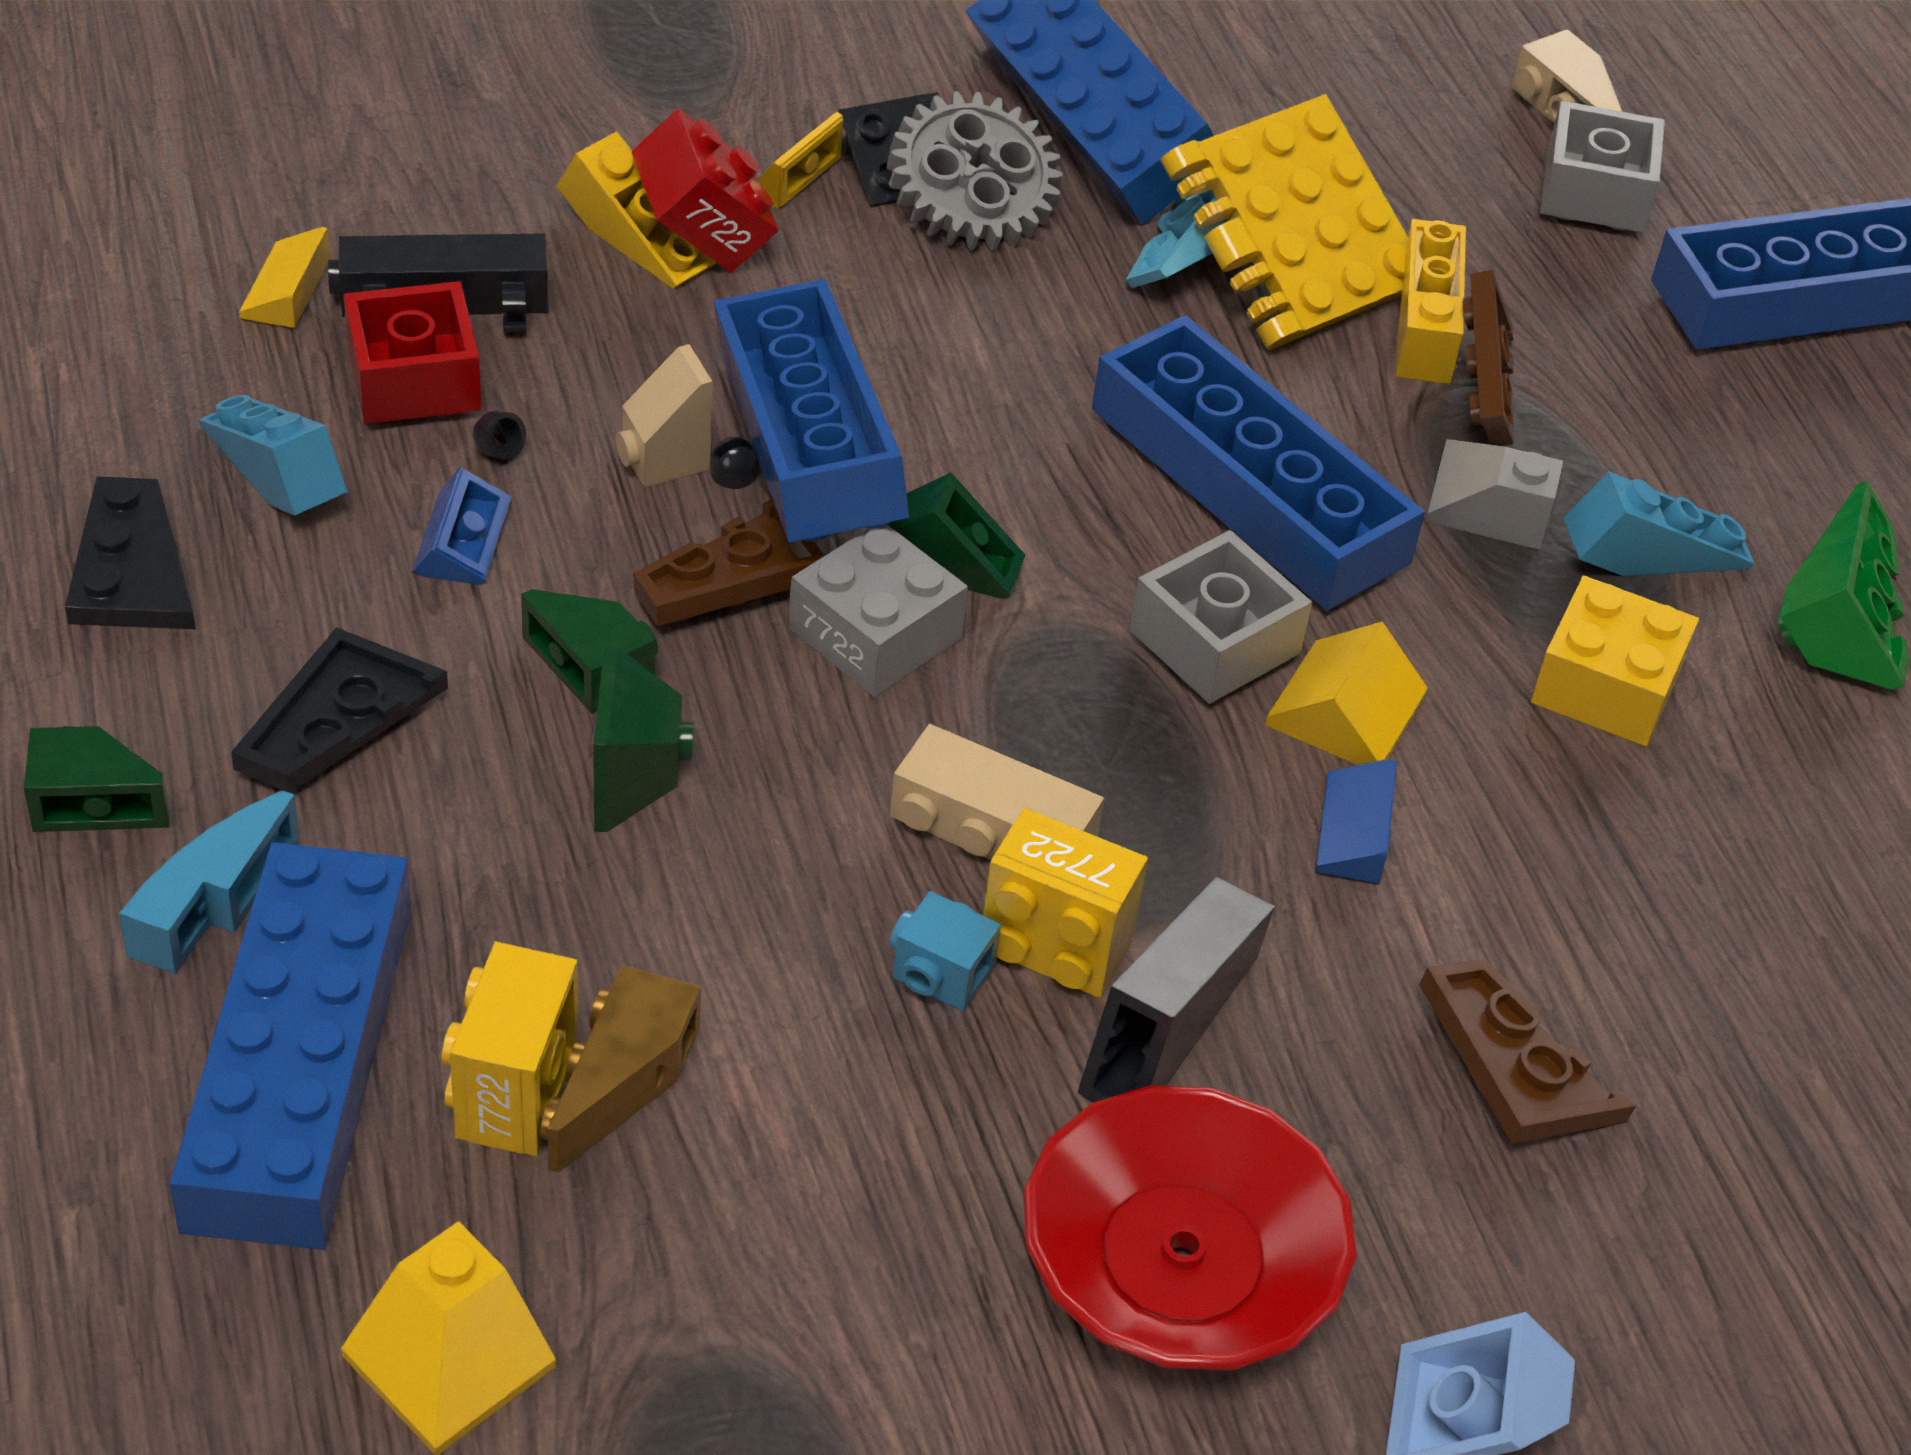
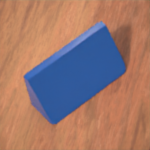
[412,467,512,585]
[1315,760,1397,884]

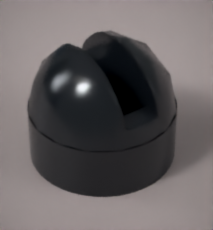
[473,410,526,459]
[710,437,758,489]

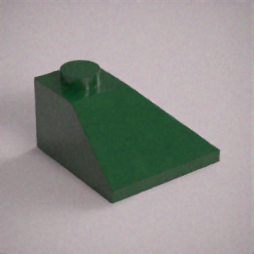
[593,646,694,832]

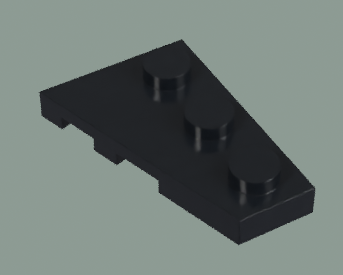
[65,476,196,630]
[231,627,448,793]

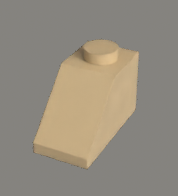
[616,344,713,487]

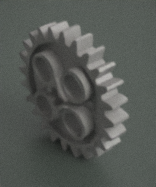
[887,91,1063,251]

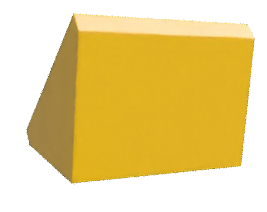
[1265,621,1428,765]

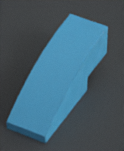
[119,790,299,974]

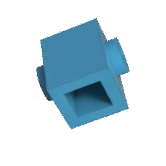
[889,891,1001,1012]

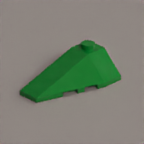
[1777,480,1909,690]

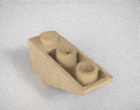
[1511,29,1622,123]

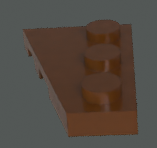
[1463,270,1514,446]

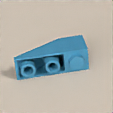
[198,395,348,516]
[1563,471,1755,576]

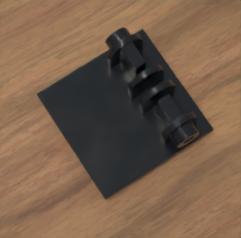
[838,92,940,207]

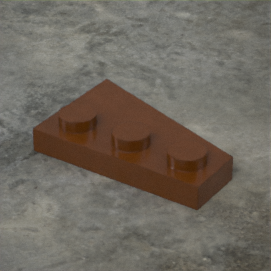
[633,499,825,626]
[1419,958,1636,1144]

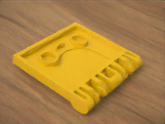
[1160,94,1408,350]

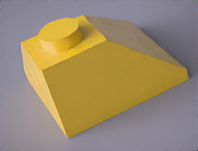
[341,1221,556,1455]

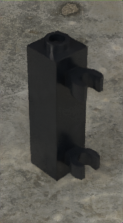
[328,233,548,332]

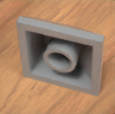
[1425,439,1563,550]

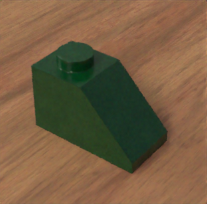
[887,472,1026,599]
[521,589,658,714]
[24,726,170,832]

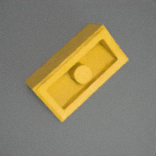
[758,112,843,209]
[239,227,331,328]

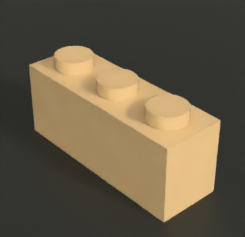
[890,723,1104,860]

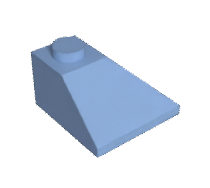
[1386,1312,1575,1455]

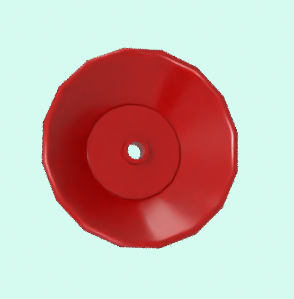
[1024,1085,1357,1370]

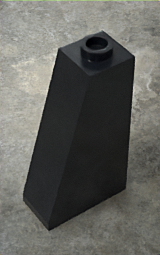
[1077,877,1275,1102]

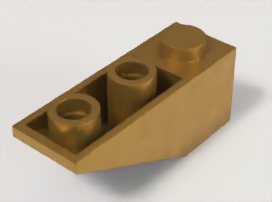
[540,965,701,1172]

